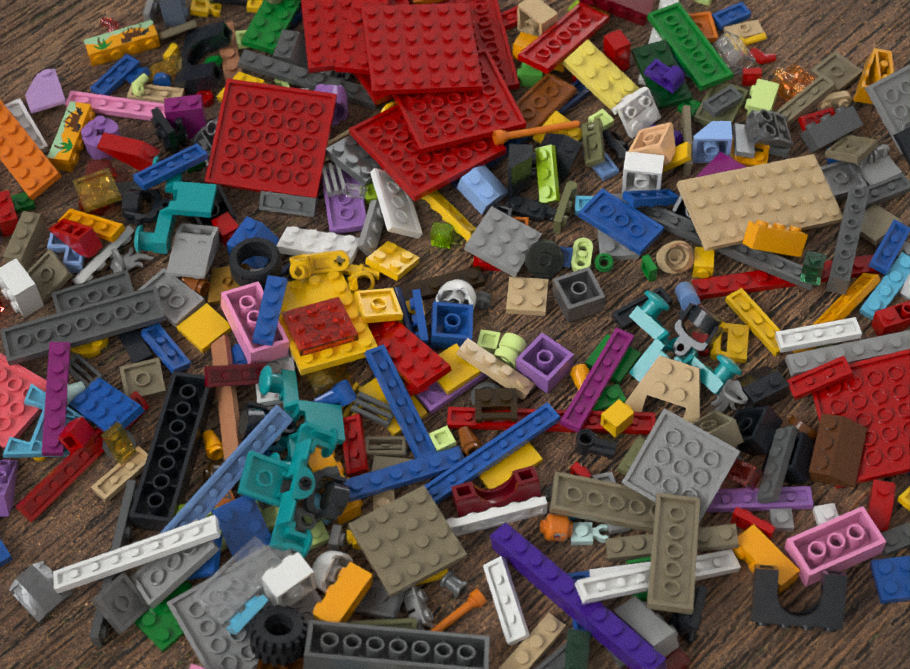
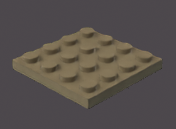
[348,485,467,598]

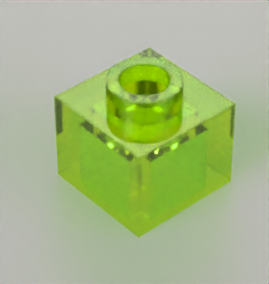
[430,222,453,249]

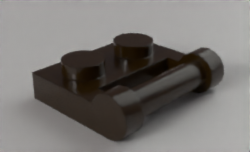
[475,388,517,423]

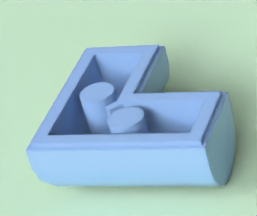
[47,233,85,273]

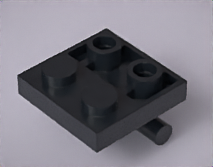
[151,107,188,155]
[667,585,708,644]

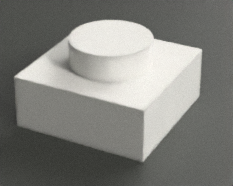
[812,503,839,526]

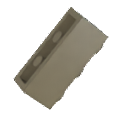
[3,211,46,272]

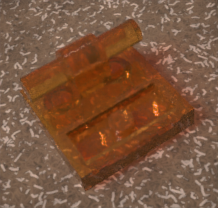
[770,63,816,101]

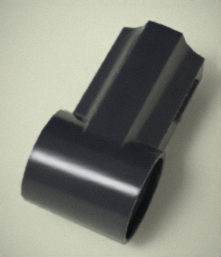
[575,429,618,459]

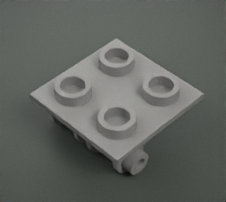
[854,144,902,186]

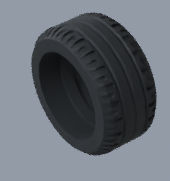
[229,237,282,289]

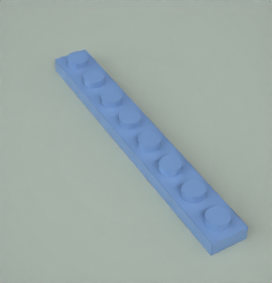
[160,405,293,534]

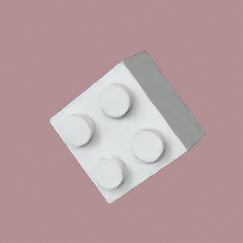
[622,152,664,193]
[0,259,44,318]
[261,552,316,607]

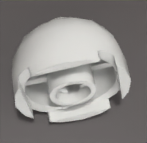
[436,279,476,310]
[312,550,353,593]

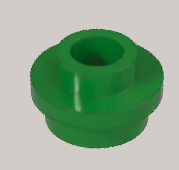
[594,253,614,273]

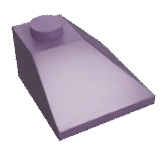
[25,69,66,114]

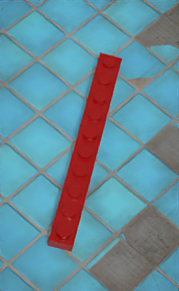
[691,254,882,300]
[447,407,656,435]

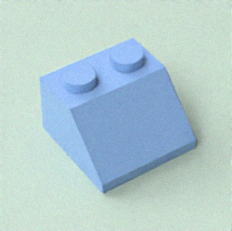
[692,121,732,163]
[457,165,508,215]

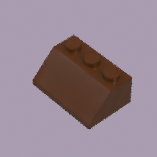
[809,414,867,488]

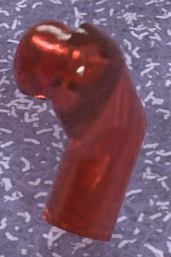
[100,17,120,32]

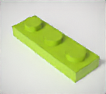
[535,145,560,204]

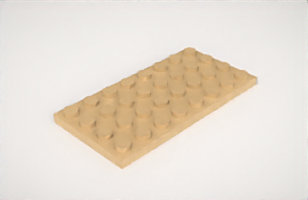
[677,154,843,251]

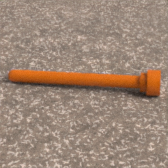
[493,120,580,145]
[430,589,487,632]

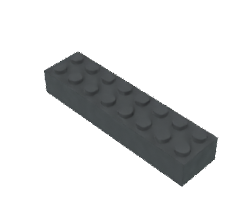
[304,620,490,669]

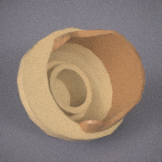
[656,240,694,274]

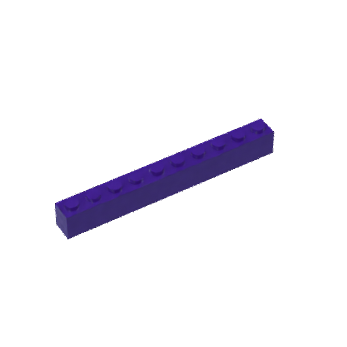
[490,522,666,669]

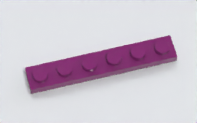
[560,328,634,432]
[42,342,71,456]

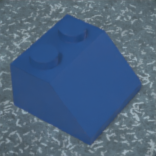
[226,217,280,269]
[429,301,473,349]

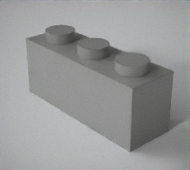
[614,596,679,657]

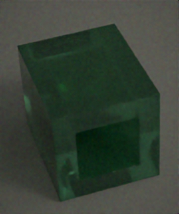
[800,250,827,285]

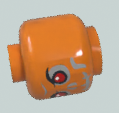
[540,513,573,542]

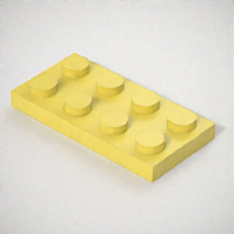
[562,39,640,111]

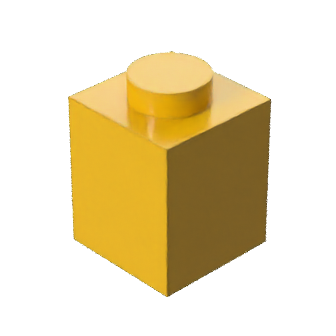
[692,247,714,279]
[600,400,634,438]

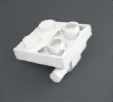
[611,86,661,138]

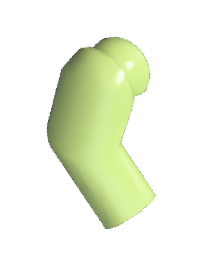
[131,73,149,97]

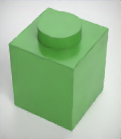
[517,62,544,87]

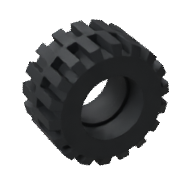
[250,605,307,666]

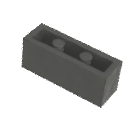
[800,105,863,153]

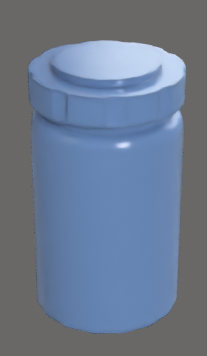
[675,281,700,310]

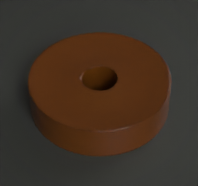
[787,415,818,441]

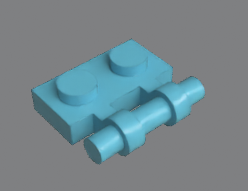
[226,594,269,635]

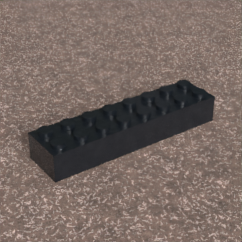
[129,371,216,532]

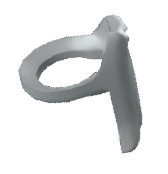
[110,247,154,273]
[708,379,748,414]

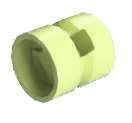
[493,333,527,370]

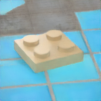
[506,277,549,316]

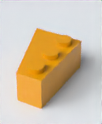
[853,48,894,104]

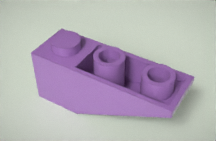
[0,459,18,517]

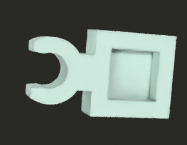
[571,522,608,545]

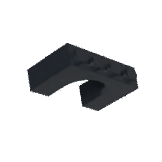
[174,21,233,95]
[750,564,848,632]

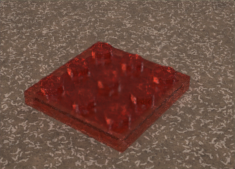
[281,297,359,357]

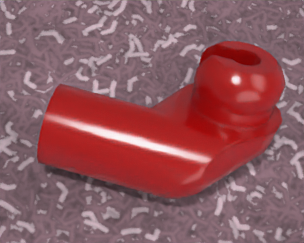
[749,48,776,64]

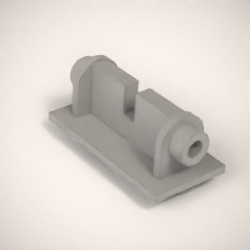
[403,585,434,630]

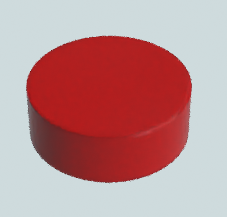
[196,90,214,108]

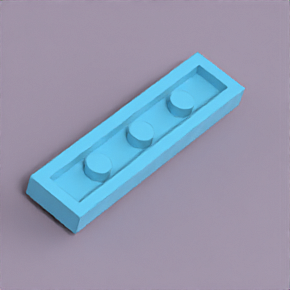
[859,252,910,320]

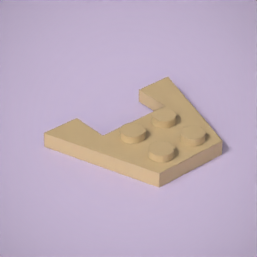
[624,355,701,423]

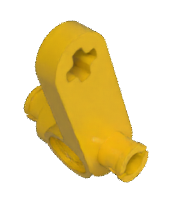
[289,250,350,280]

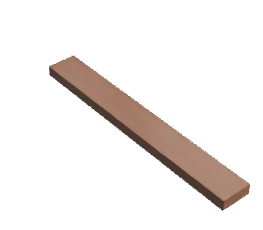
[211,334,243,462]

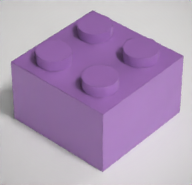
[516,333,574,394]

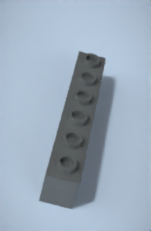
[826,185,870,295]

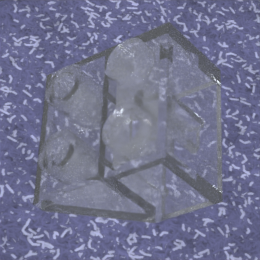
[712,31,756,77]

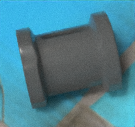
[440,570,469,599]

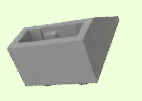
[166,223,220,279]

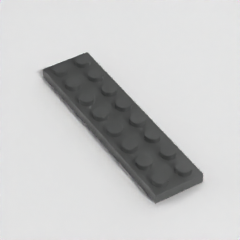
[0,285,166,366]

